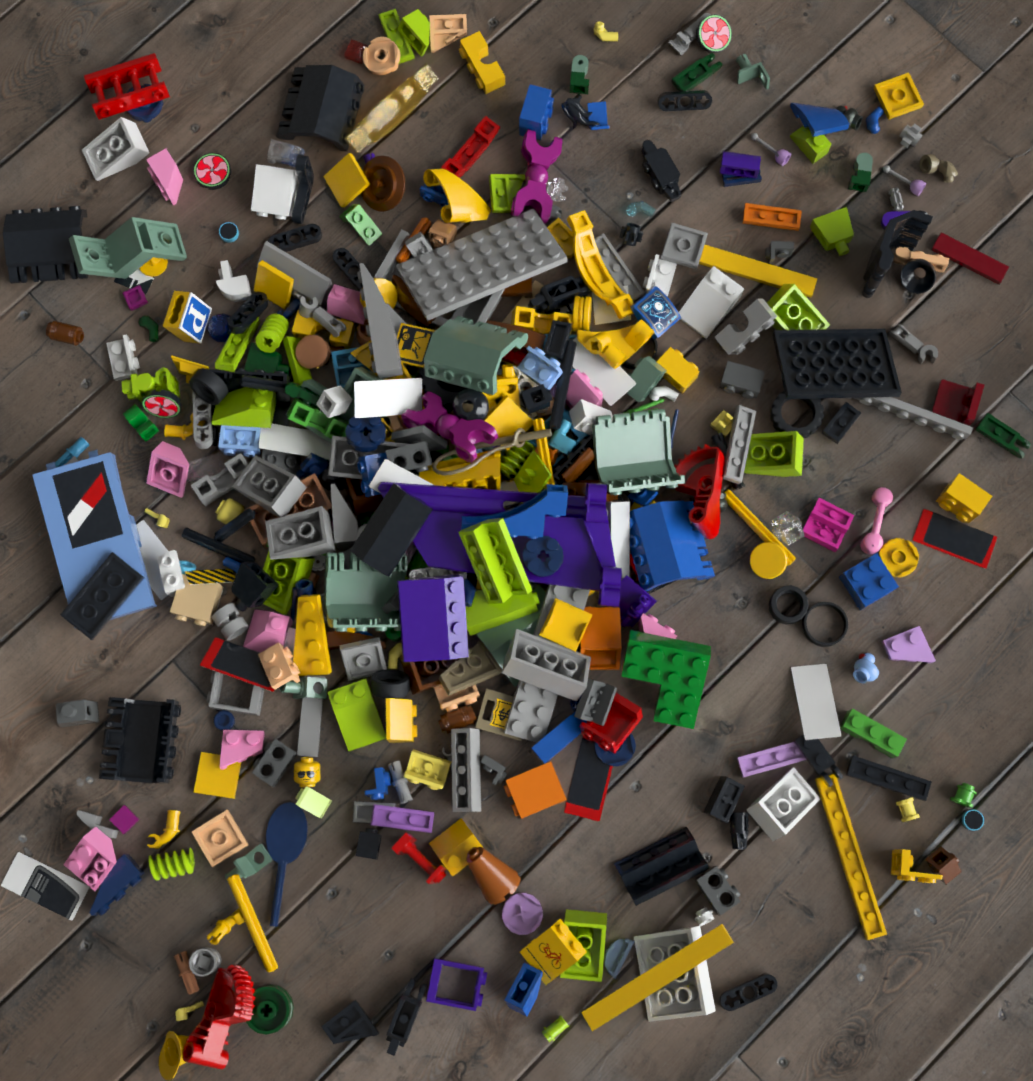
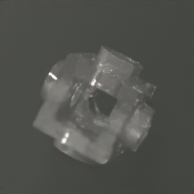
[771,511,805,546]

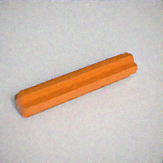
[396,217,432,264]

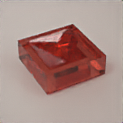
[344,39,368,64]

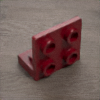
[932,379,984,426]

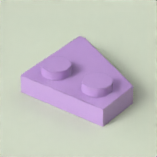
[882,626,936,663]

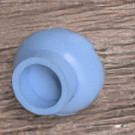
[853,653,879,684]

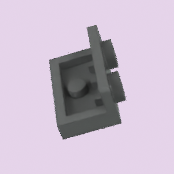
[574,678,617,726]

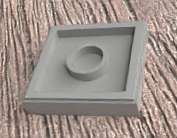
[660,223,708,270]
[340,637,387,681]

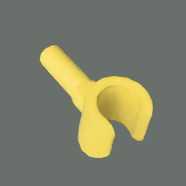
[145,508,170,528]
[175,1001,204,1021]

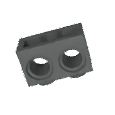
[386,441,432,473]
[252,739,297,788]
[695,866,741,916]

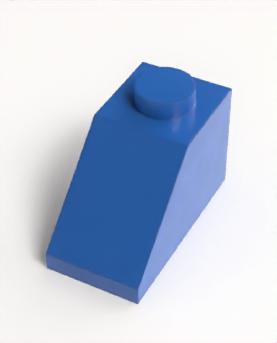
[504,963,543,1017]

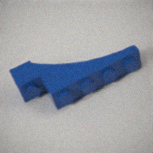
[461,484,568,539]

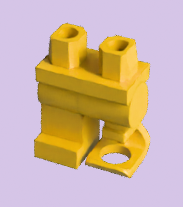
[482,364,521,413]

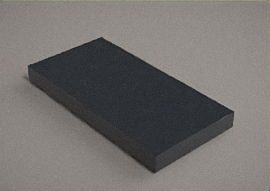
[60,552,145,640]

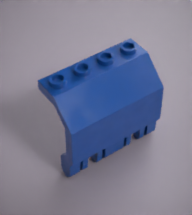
[630,500,715,591]

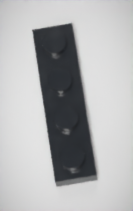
[846,755,932,801]

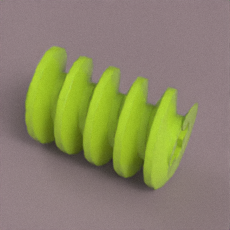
[256,314,289,353]
[500,441,536,481]
[148,848,195,881]

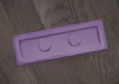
[370,804,434,833]

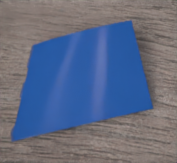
[790,102,850,137]

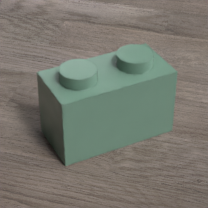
[627,356,667,403]

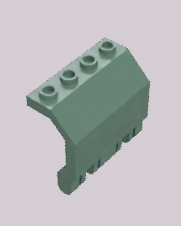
[424,316,528,395]
[324,552,407,632]

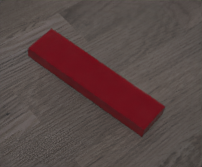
[931,232,1009,285]

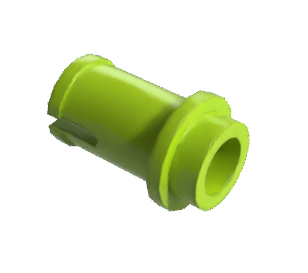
[542,1015,569,1042]

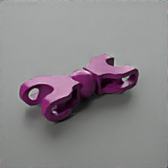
[511,129,562,224]
[401,392,498,463]

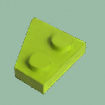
[489,174,525,213]

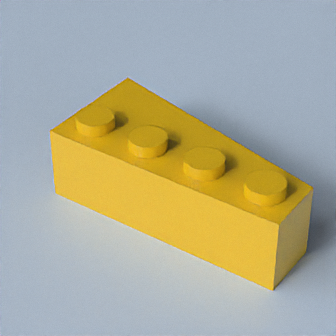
[419,457,500,490]

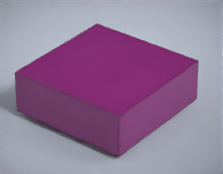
[122,285,148,311]
[109,805,140,834]

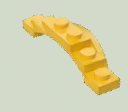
[567,210,634,319]

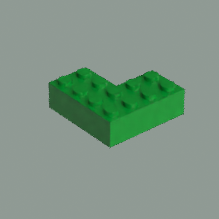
[621,630,711,729]

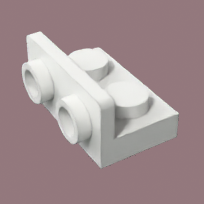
[642,254,677,297]
[106,334,140,381]
[156,550,185,597]

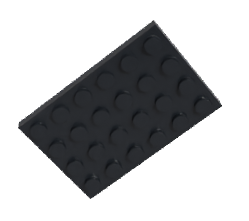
[772,329,902,399]

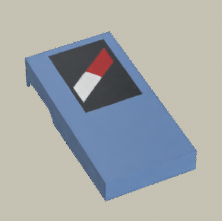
[32,449,157,629]

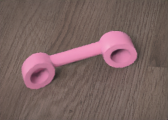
[860,487,893,555]

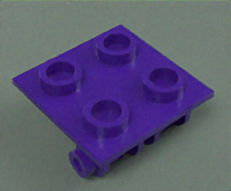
[611,575,657,627]

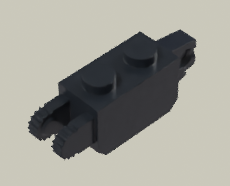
[641,139,682,202]
[528,276,592,314]
[386,978,427,1056]

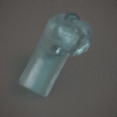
[626,201,656,217]

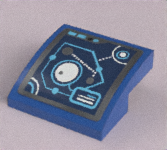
[631,286,681,339]

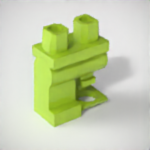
[121,367,180,403]

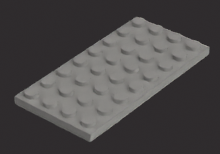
[396,209,568,321]

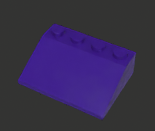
[397,574,469,662]

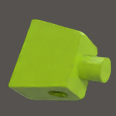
[810,207,854,256]

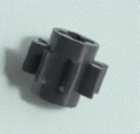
[619,223,643,246]

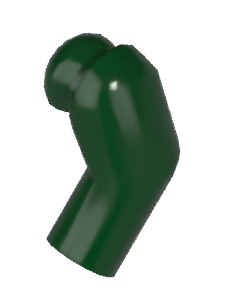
[138,315,159,342]

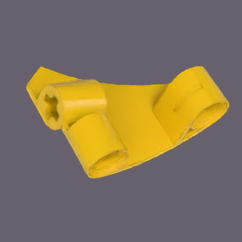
[423,168,491,223]
[577,319,655,369]

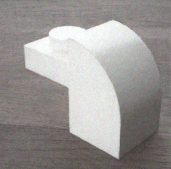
[216,260,252,302]

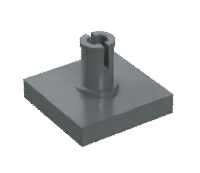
[391,425,447,463]

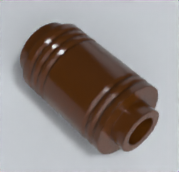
[46,321,84,346]
[438,705,477,734]

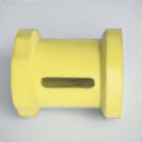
[896,797,920,822]

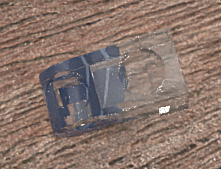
[267,139,305,167]

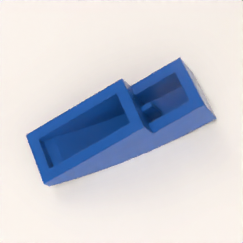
[531,711,587,764]

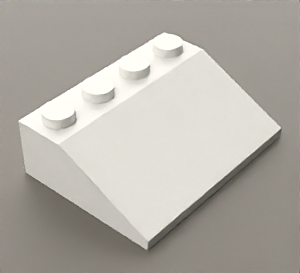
[634,926,715,1022]

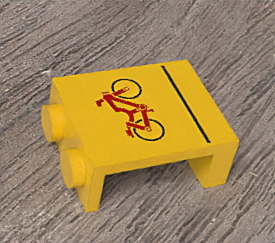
[520,919,587,985]

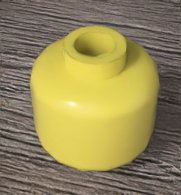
[215,498,244,525]

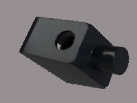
[231,561,279,611]

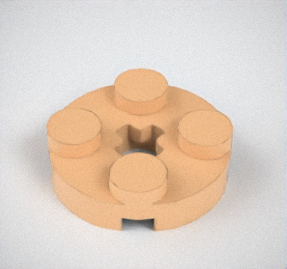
[363,37,400,75]

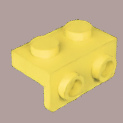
[403,749,452,790]

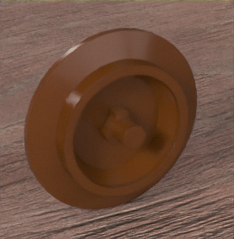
[361,156,405,212]

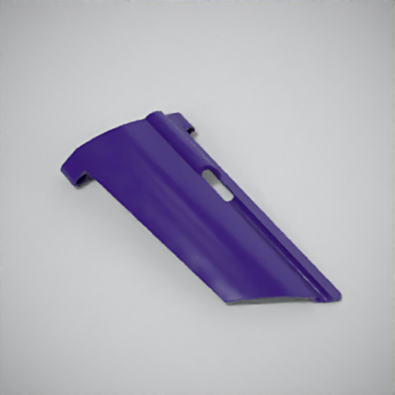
[377,482,622,607]

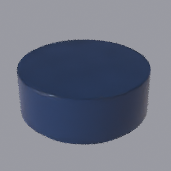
[214,710,235,731]

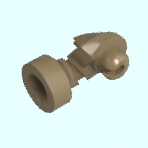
[920,154,958,183]

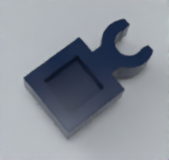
[296,453,328,480]

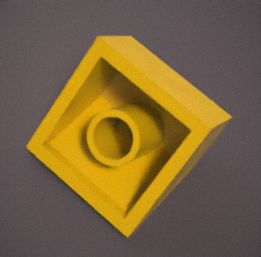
[386,698,418,743]
[429,818,483,877]

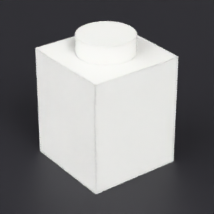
[316,385,353,418]

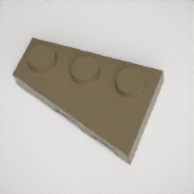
[439,640,502,696]

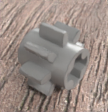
[899,123,923,148]

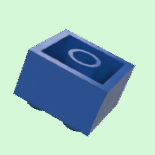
[519,84,554,141]
[839,553,899,611]

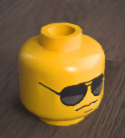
[294,757,321,788]

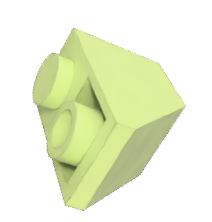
[295,786,332,819]

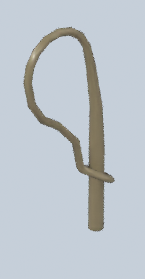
[432,428,552,475]

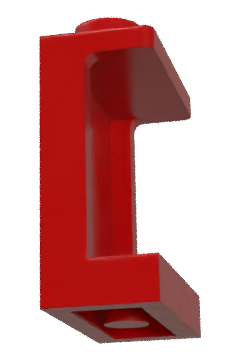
[580,693,643,754]

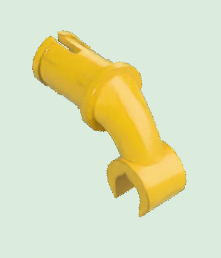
[164,413,205,440]
[147,810,181,849]
[207,908,245,945]

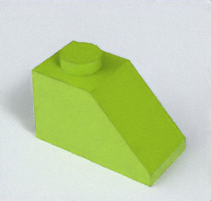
[398,9,430,57]
[790,125,832,164]

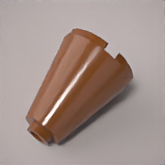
[466,847,521,904]

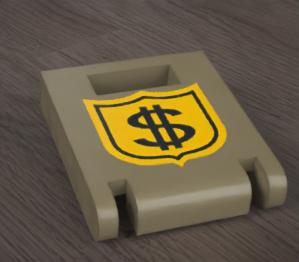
[474,689,522,741]

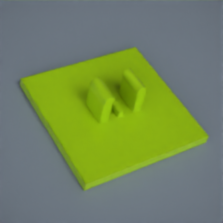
[513,450,552,493]

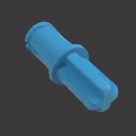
[55,437,90,468]

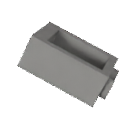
[207,671,265,716]

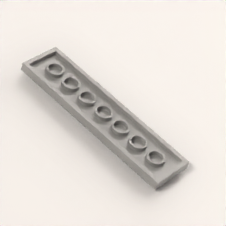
[504,584,590,743]

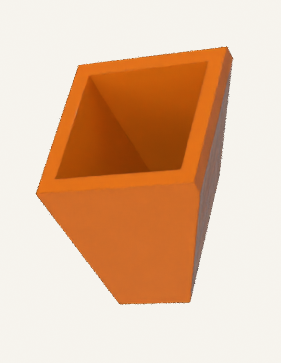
[579,606,622,670]

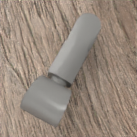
[668,13,711,55]
[299,295,346,337]
[889,323,938,364]

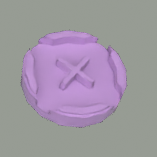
[502,893,543,935]

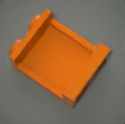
[503,762,567,819]

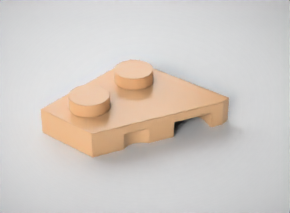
[429,14,467,53]

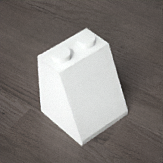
[251,164,299,220]

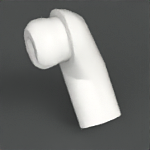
[649,386,679,402]

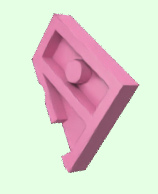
[219,730,265,770]

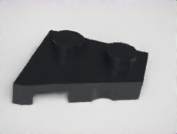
[321,1000,380,1044]

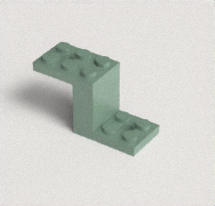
[69,217,187,279]

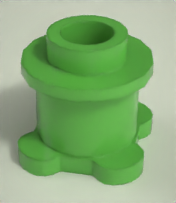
[950,783,977,808]

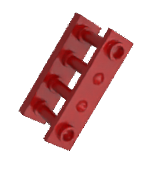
[84,53,170,120]
[391,832,447,884]

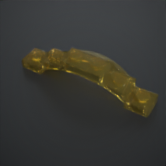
[344,64,438,153]

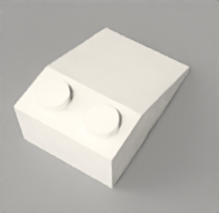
[82,117,149,181]
[679,266,744,339]
[746,767,821,841]

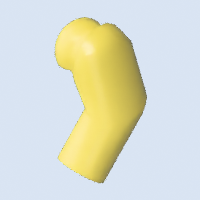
[593,21,618,42]

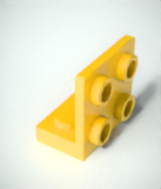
[891,849,943,883]

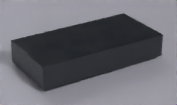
[544,320,572,361]

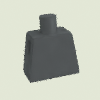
[56,700,99,728]

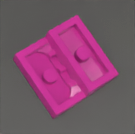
[800,498,854,553]

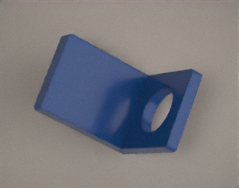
[587,101,610,130]
[627,488,658,507]

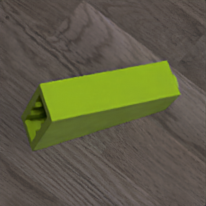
[465,590,540,636]

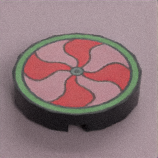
[696,14,732,53]
[193,153,232,190]
[142,389,182,418]

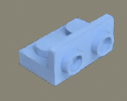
[517,346,563,390]
[218,425,261,457]

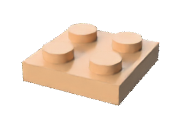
[192,810,249,867]

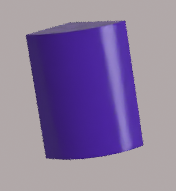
[720,151,761,179]

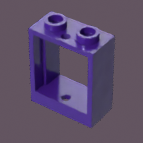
[426,958,487,1011]

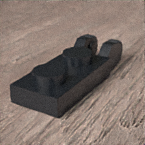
[794,734,843,787]

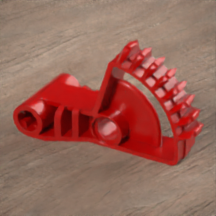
[674,444,725,539]
[182,965,256,1069]

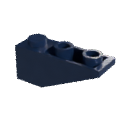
[89,854,145,916]

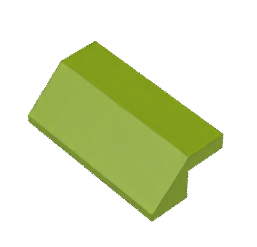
[458,518,532,604]

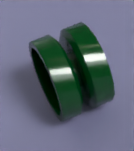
[246,984,294,1035]

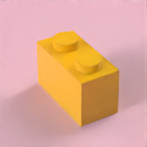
[657,347,700,394]

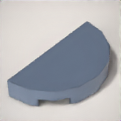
[604,939,635,979]

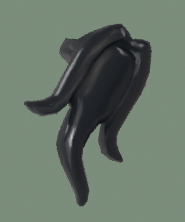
[561,94,599,129]

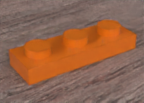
[742,203,802,231]

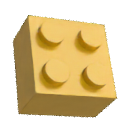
[936,473,993,524]

